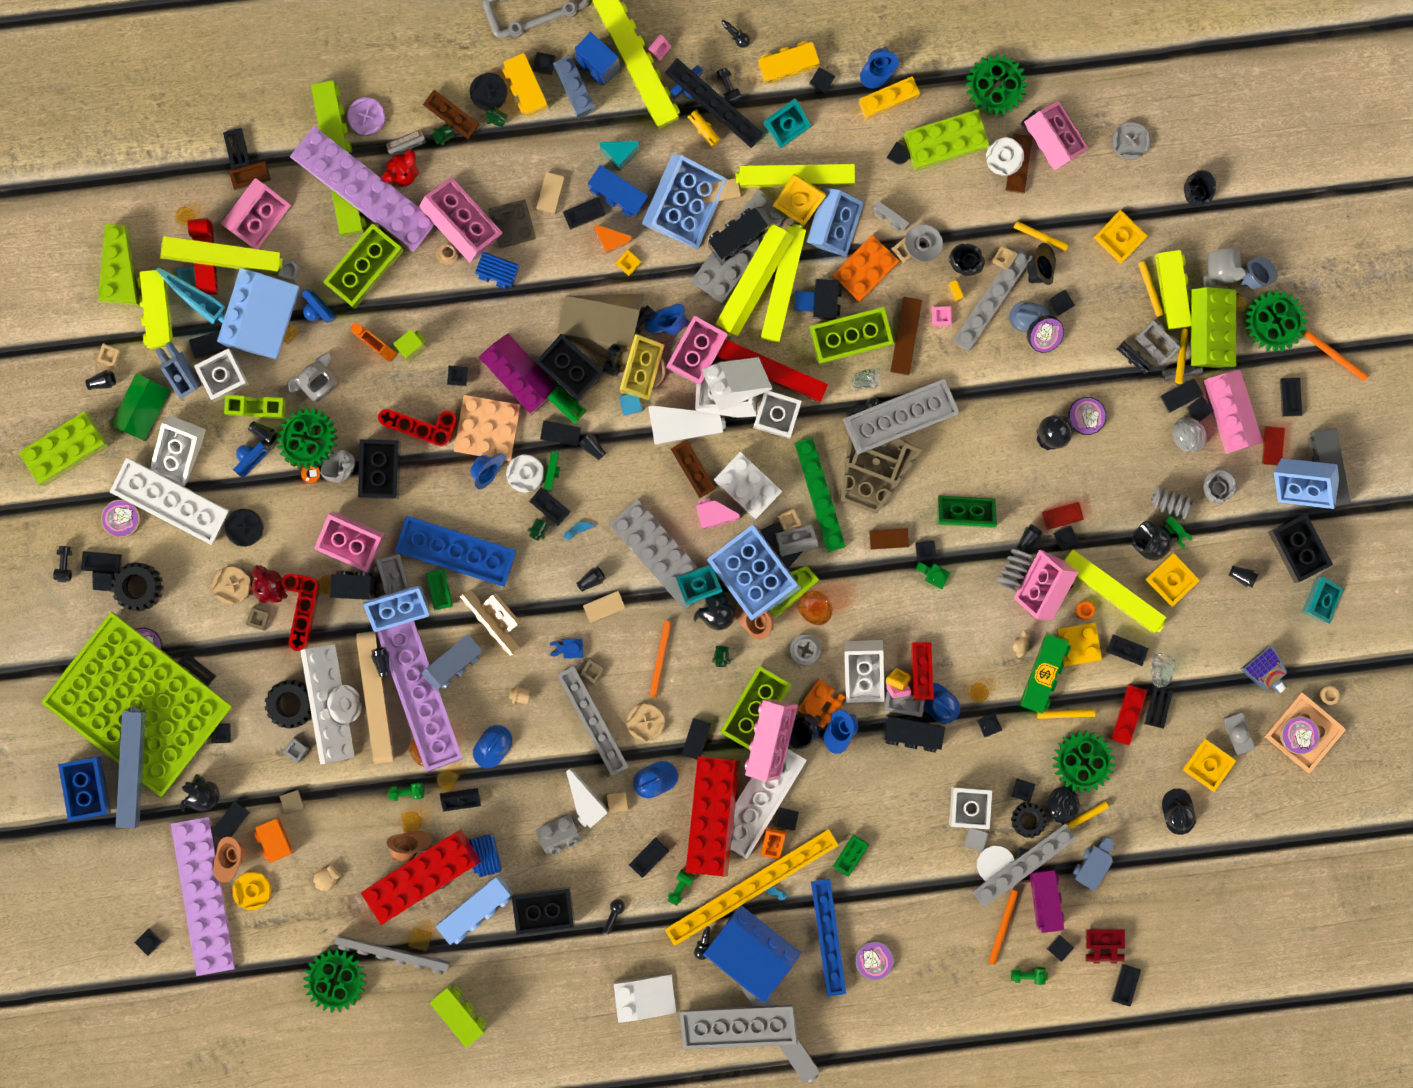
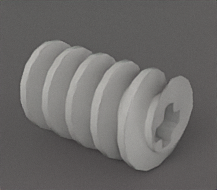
[1149,486,1193,521]
[996,549,1034,592]

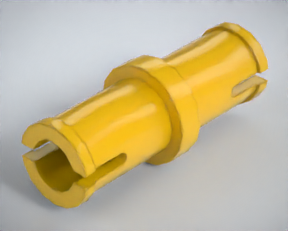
[688,110,721,147]

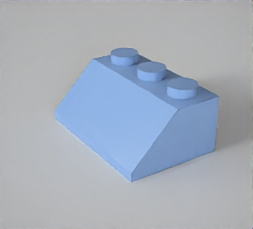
[806,188,864,257]
[1274,458,1339,509]
[363,586,430,632]

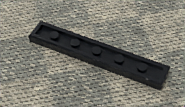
[664,58,764,148]

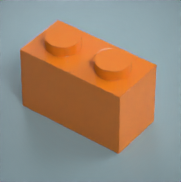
[254,817,294,863]

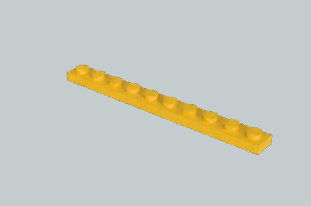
[664,829,839,946]

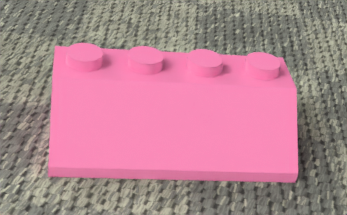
[419,177,503,263]
[1203,370,1263,453]
[745,699,798,782]

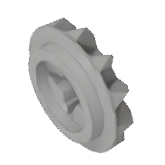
[790,635,821,665]

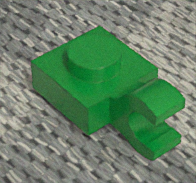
[1162,516,1193,548]
[915,563,951,590]

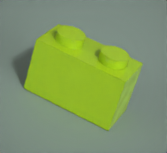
[393,329,427,362]

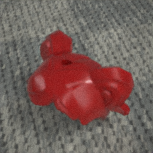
[381,148,419,187]

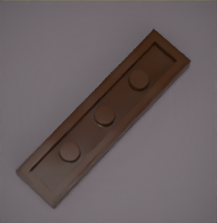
[890,297,922,376]

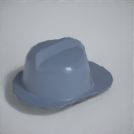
[1241,256,1278,290]
[1009,302,1054,333]

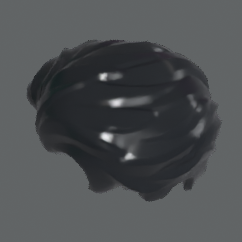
[1184,170,1216,207]
[949,243,985,276]
[789,714,819,749]
[1047,787,1080,824]

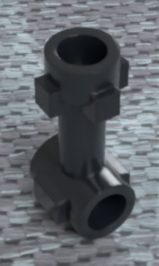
[716,68,742,105]
[634,305,655,336]
[603,344,623,376]
[53,546,72,583]

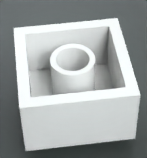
[194,349,249,402]
[753,391,802,439]
[949,787,992,829]

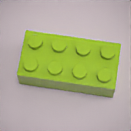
[903,109,990,172]
[323,223,404,309]
[1191,287,1236,368]
[809,307,894,365]
[19,411,109,486]
[720,665,792,750]

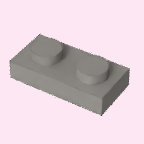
[873,201,909,232]
[884,692,925,717]

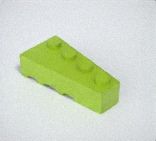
[98,224,140,306]

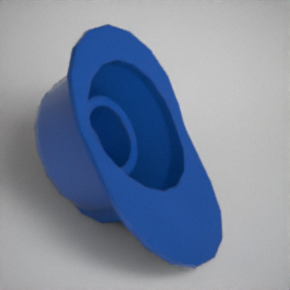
[860,47,899,88]
[645,304,689,335]
[470,454,506,489]
[923,683,960,724]
[824,710,858,754]
[473,725,512,768]
[633,761,678,798]

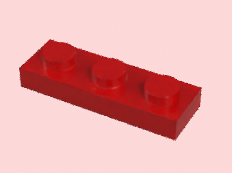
[911,642,934,700]
[1110,685,1147,746]

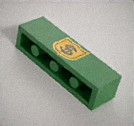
[1020,631,1071,714]

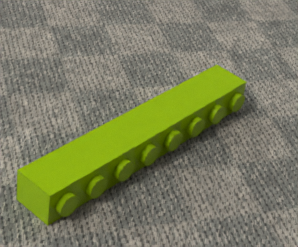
[311,80,367,237]

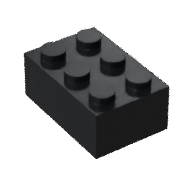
[708,208,769,265]
[535,334,604,402]
[358,439,401,499]
[1268,513,1333,583]
[330,571,377,600]
[882,716,945,753]
[512,887,575,935]

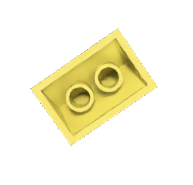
[620,334,664,400]

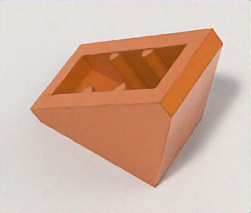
[594,224,632,254]
[761,826,786,859]

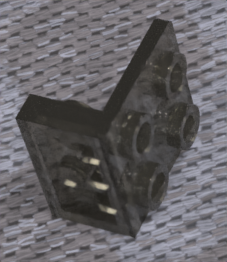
[488,199,536,249]

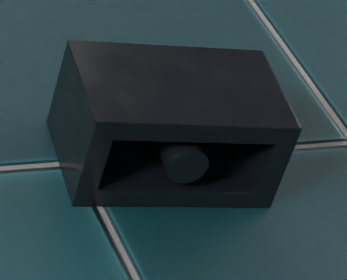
[812,279,842,320]

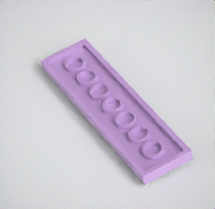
[290,126,435,252]
[377,621,463,772]
[171,817,236,976]

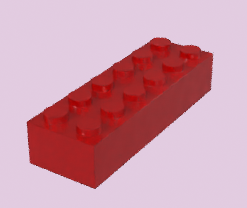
[685,756,740,877]
[361,829,481,925]

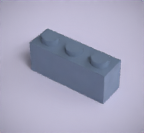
[553,55,595,119]
[422,634,483,691]

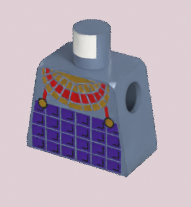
[1240,646,1287,694]

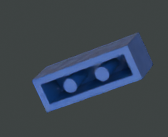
[587,165,648,218]

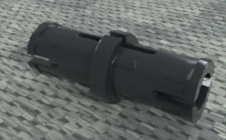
[1116,341,1153,375]

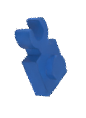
[550,639,583,658]

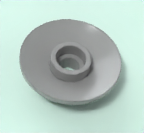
[905,224,943,262]

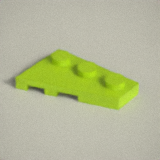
[769,566,819,618]

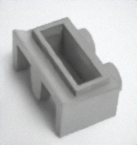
[1134,320,1181,365]

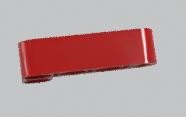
[187,218,218,295]
[378,409,457,447]
[282,574,320,651]

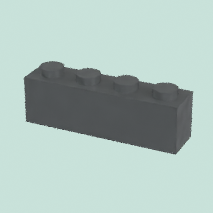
[1308,428,1351,506]

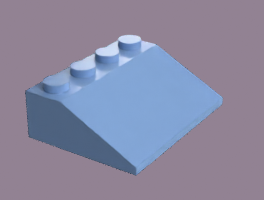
[642,154,728,249]
[217,269,300,360]
[707,524,801,621]

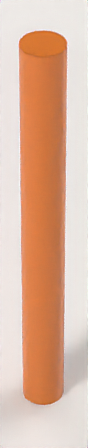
[1303,329,1369,381]
[649,621,672,697]
[988,889,1019,965]

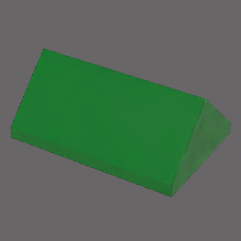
[111,373,171,441]
[936,495,997,528]

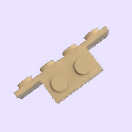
[461,590,520,656]

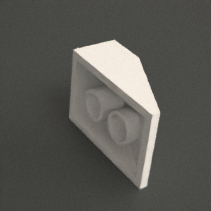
[702,357,772,411]
[695,377,757,417]
[150,416,206,487]
[844,640,884,703]
[566,767,609,828]
[614,974,676,1023]

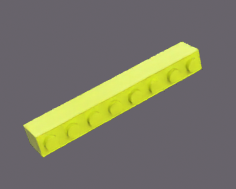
[592,0,680,130]

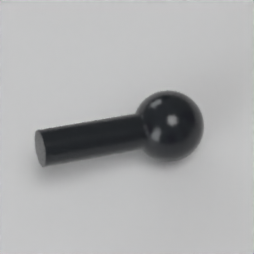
[846,397,881,417]
[602,899,625,935]

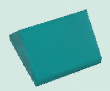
[763,98,812,148]
[600,141,639,171]
[676,565,722,605]
[1302,577,1344,624]

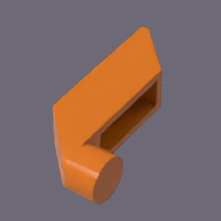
[351,323,397,362]

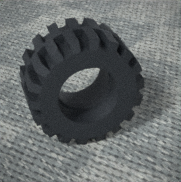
[111,563,164,611]
[264,680,312,729]

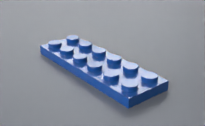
[395,516,516,587]

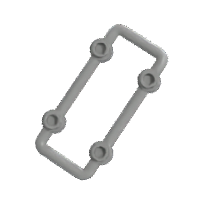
[483,0,590,38]

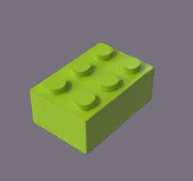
[429,983,487,1048]

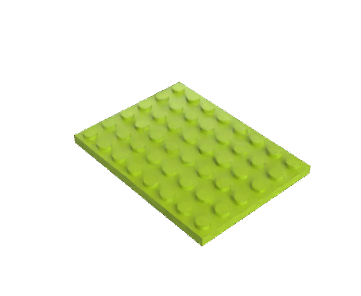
[41,612,233,798]

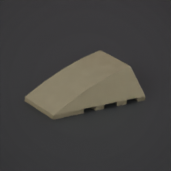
[557,294,644,367]
[841,436,923,514]

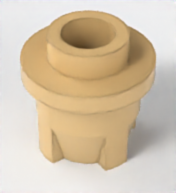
[509,685,530,705]

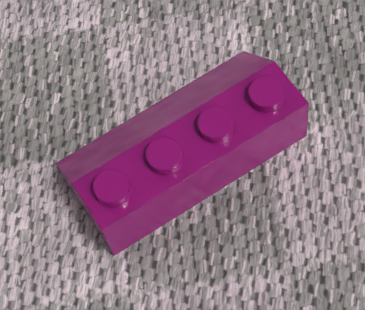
[479,333,556,415]

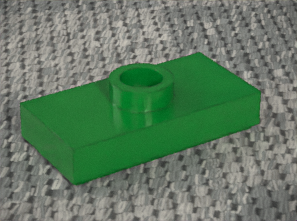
[547,384,587,424]
[544,451,560,491]
[426,569,453,611]
[832,834,869,877]

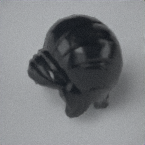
[1036,415,1074,451]
[1132,520,1172,561]
[693,592,735,630]
[180,774,220,812]

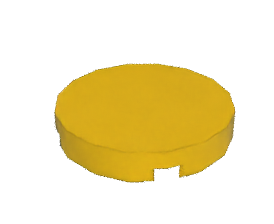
[233,871,272,910]

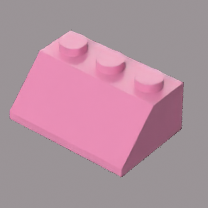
[1024,101,1089,170]
[221,178,291,249]
[666,316,728,385]
[696,498,740,530]
[314,511,386,572]
[1014,550,1078,621]

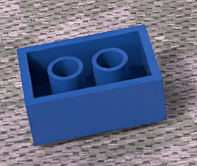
[575,31,620,86]
[58,756,111,821]

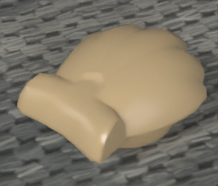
[436,239,459,265]
[1013,630,1031,658]
[313,864,342,891]

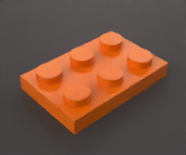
[832,235,899,302]

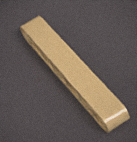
[356,631,394,765]

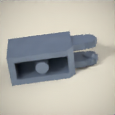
[156,342,202,399]
[1072,836,1113,891]

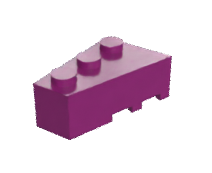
[1030,869,1065,933]

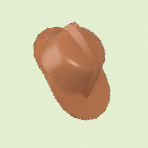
[735,603,775,640]
[386,831,432,862]
[213,836,246,883]

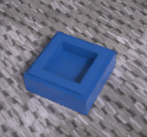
[794,291,815,312]

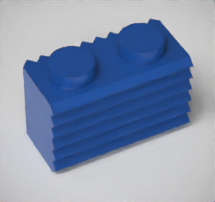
[475,251,520,289]
[470,833,502,877]

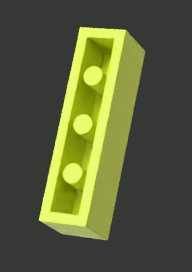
[1155,250,1191,331]
[137,269,174,350]

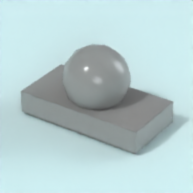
[1223,712,1255,755]

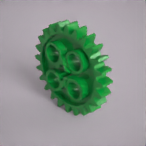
[965,53,1028,117]
[1244,290,1307,353]
[276,407,338,470]
[1052,730,1115,793]
[303,949,367,1013]

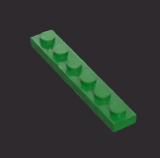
[794,437,846,553]

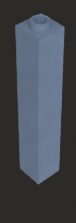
[116,707,146,829]

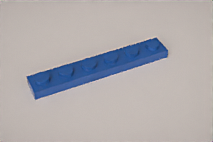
[811,878,846,997]

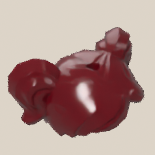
[251,565,288,603]

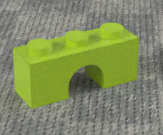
[224,395,286,419]

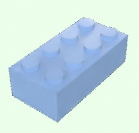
[436,874,513,945]

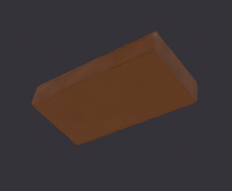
[229,161,271,190]
[869,528,909,550]

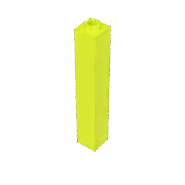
[736,164,855,188]
[715,223,794,336]
[761,224,806,343]
[160,236,283,274]
[1063,549,1166,633]

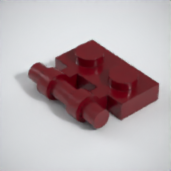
[1085,929,1125,964]

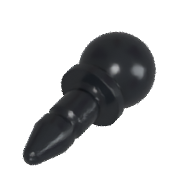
[721,20,751,48]
[694,926,711,960]

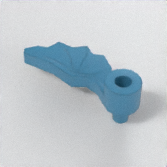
[564,521,594,540]
[764,885,787,900]

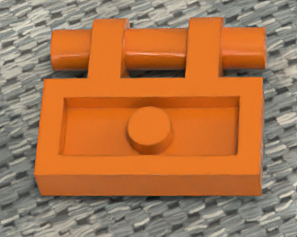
[797,679,846,728]

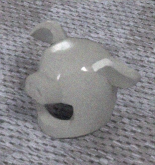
[1203,248,1246,288]
[288,352,338,403]

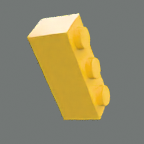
[758,41,820,85]
[502,53,548,117]
[859,76,920,120]

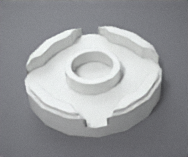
[986,137,1024,176]
[506,454,545,493]
[327,685,362,723]
[977,845,1014,881]

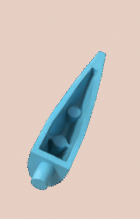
[156,267,226,325]

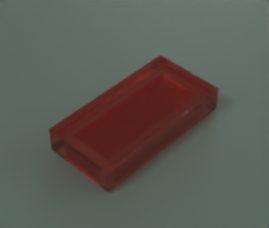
[1262,426,1285,466]
[1041,502,1084,530]

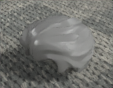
[1172,417,1207,452]
[321,450,355,483]
[1203,468,1236,504]

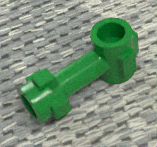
[388,782,425,801]
[667,869,695,906]
[1011,967,1048,985]

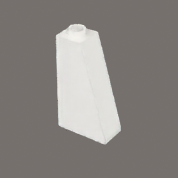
[648,406,726,445]

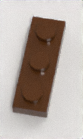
[422,90,480,140]
[1005,134,1033,194]
[671,439,716,499]

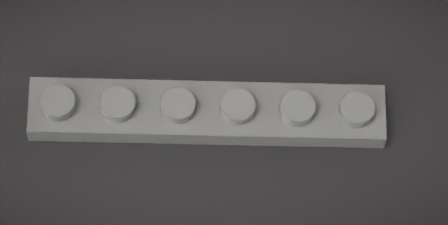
[952,246,1032,352]
[557,666,629,776]
[972,823,1077,907]
[334,935,450,974]

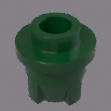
[485,106,508,127]
[431,124,455,146]
[527,518,550,541]
[712,646,731,667]

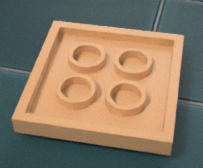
[454,395,521,461]
[1264,692,1346,774]

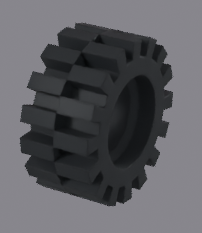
[1011,802,1047,838]

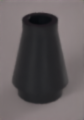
[85,370,116,390]
[248,421,277,446]
[578,432,606,461]
[1017,524,1043,553]
[1228,565,1258,588]
[576,566,606,592]
[371,647,390,677]

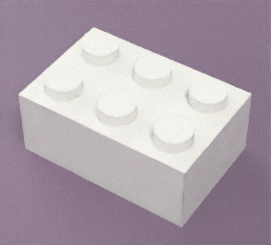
[714,452,782,520]

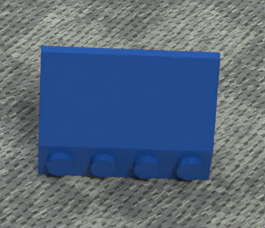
[703,905,802,1003]

